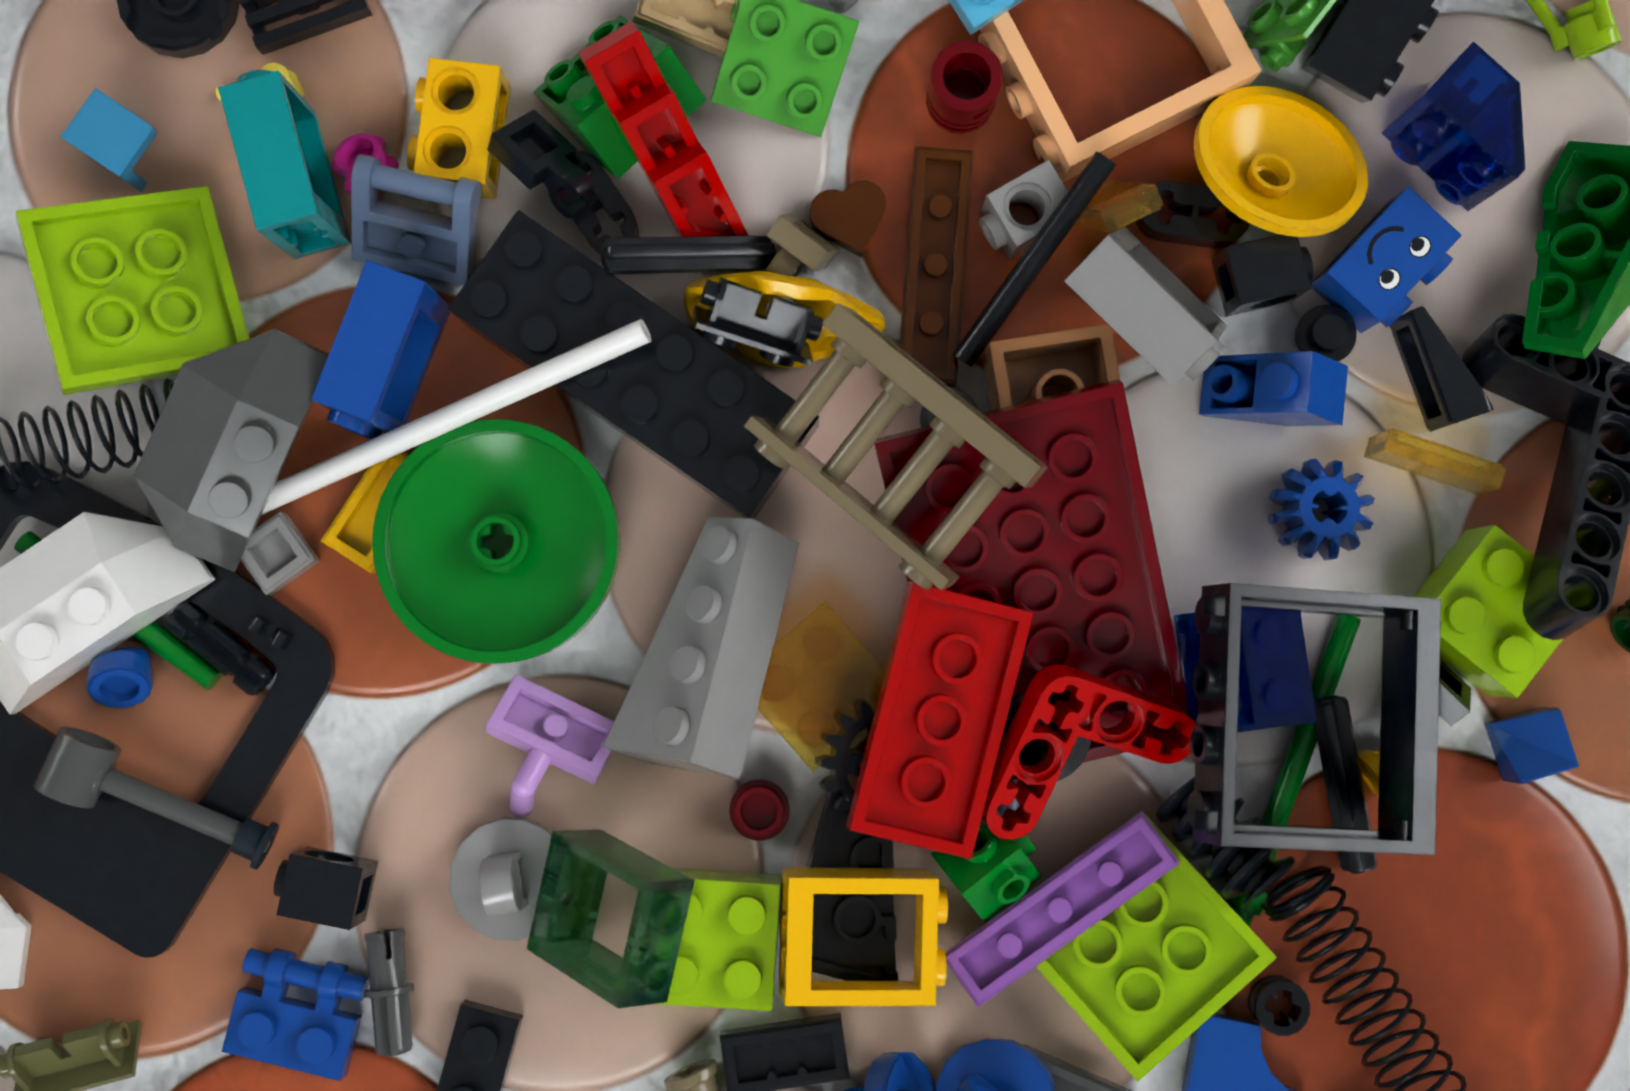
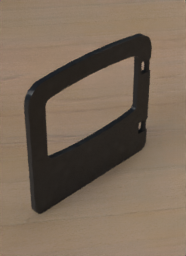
[0,461,335,958]

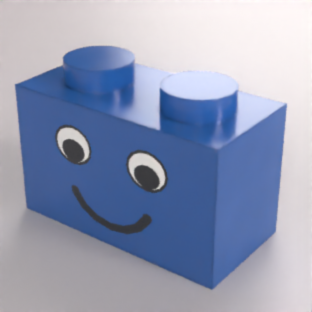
[1310,186,1462,333]

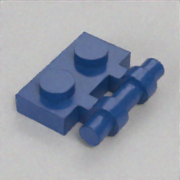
[221,948,369,1081]

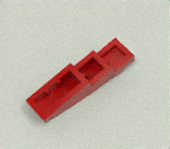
[578,21,749,275]

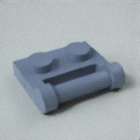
[351,154,482,285]

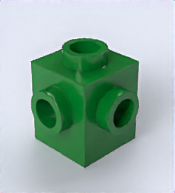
[931,819,1042,923]

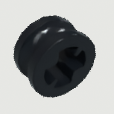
[1248,975,1310,1036]

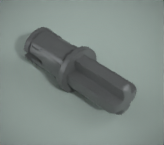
[364,928,414,1056]

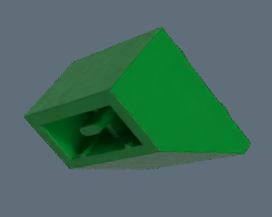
[533,15,706,179]

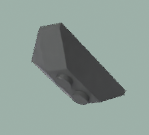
[134,329,329,572]

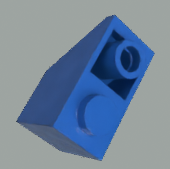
[1199,351,1348,426]

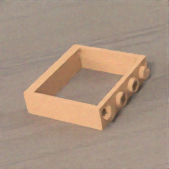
[978,0,1262,182]

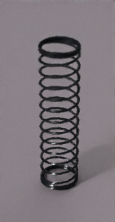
[0,378,174,496]
[1262,866,1467,1091]

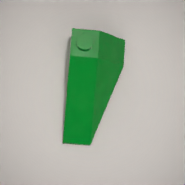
[1522,141,1630,359]

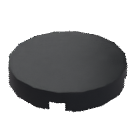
[117,0,240,58]

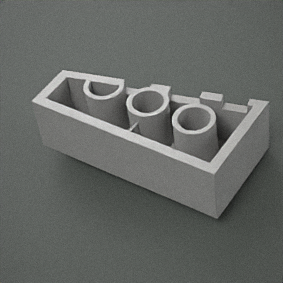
[603,517,799,779]

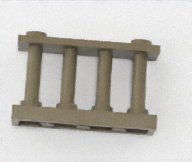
[744,303,1048,590]

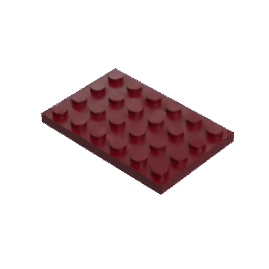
[874,379,1191,780]

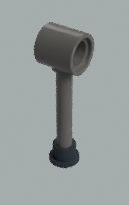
[33,727,279,870]

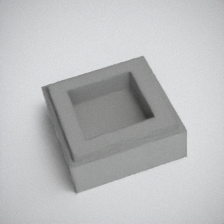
[241,511,321,596]

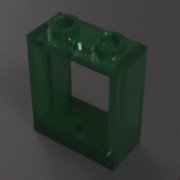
[527,829,695,1009]

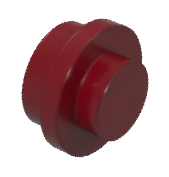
[729,779,790,841]

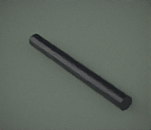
[953,151,1116,367]

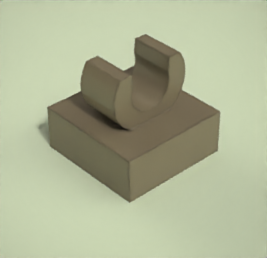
[766,214,839,277]

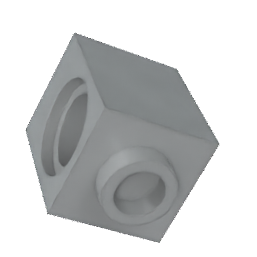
[979,160,1068,261]

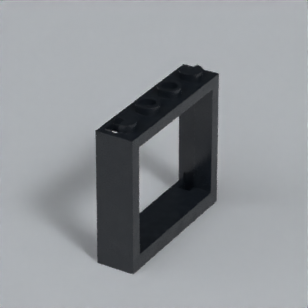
[1187,583,1441,855]

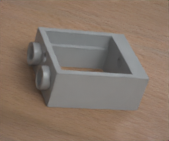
[1064,227,1227,385]

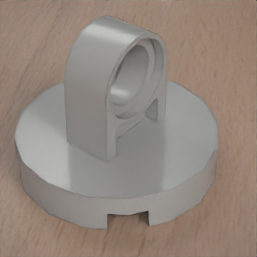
[449,817,573,941]

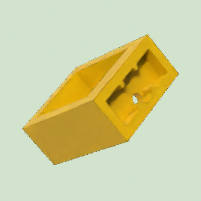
[778,867,948,1006]

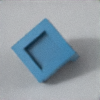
[60,88,157,192]

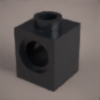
[1212,234,1313,317]
[274,846,378,930]

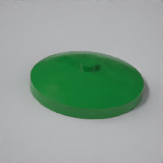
[372,419,620,664]

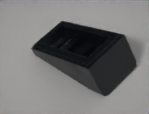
[1390,306,1494,432]

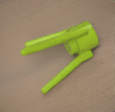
[1525,0,1622,61]

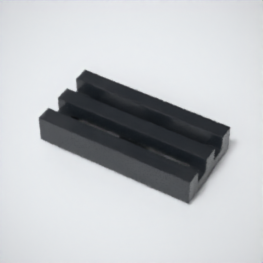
[239,0,372,55]

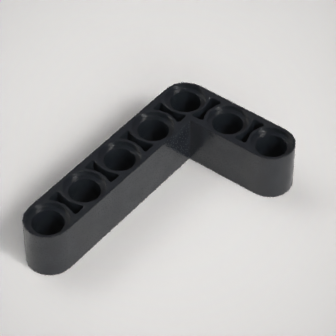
[1462,314,1630,640]

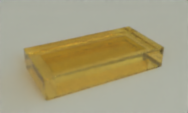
[1074,180,1163,233]
[1364,428,1506,494]

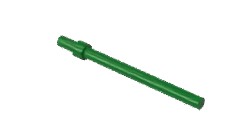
[1226,615,1361,927]

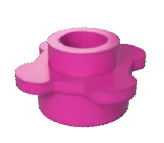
[332,133,399,195]

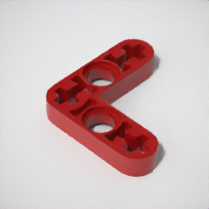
[982,664,1197,840]

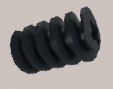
[1156,777,1295,909]

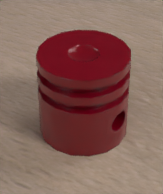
[926,41,1003,134]

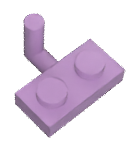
[486,674,615,818]

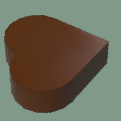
[810,180,886,257]

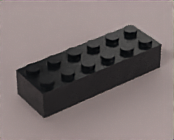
[447,210,819,519]

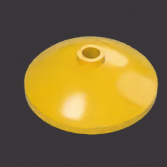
[1194,86,1368,237]

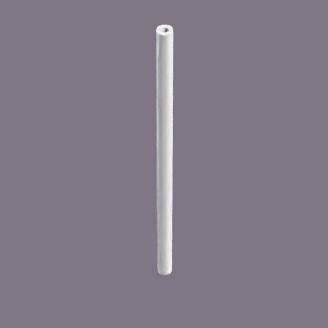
[262,319,651,514]

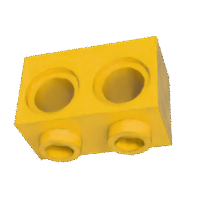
[407,58,511,200]

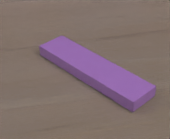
[945,811,1180,1007]

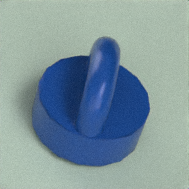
[87,647,153,708]

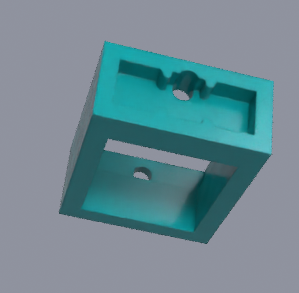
[218,70,351,259]

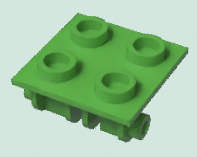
[710,0,860,137]
[1243,0,1340,72]

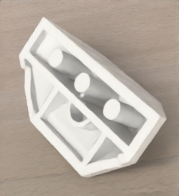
[0,512,215,715]

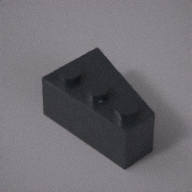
[1301,0,1439,103]

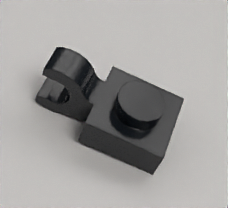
[487,109,595,219]

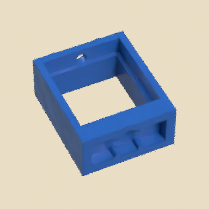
[311,260,450,439]

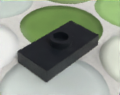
[719,1013,850,1091]

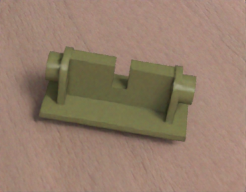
[0,1018,142,1091]

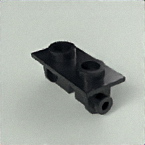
[693,277,823,367]

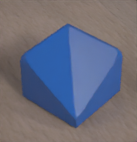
[1485,706,1579,784]

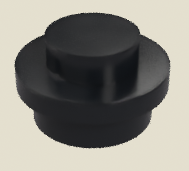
[1295,305,1357,362]

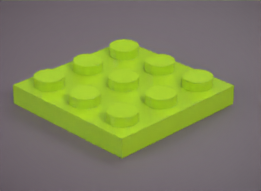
[16,186,250,395]
[1036,814,1277,1082]

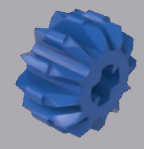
[1267,458,1375,561]

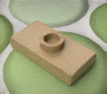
[632,0,735,58]

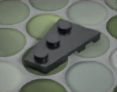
[806,789,898,981]

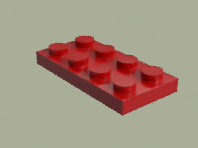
[846,581,1034,859]

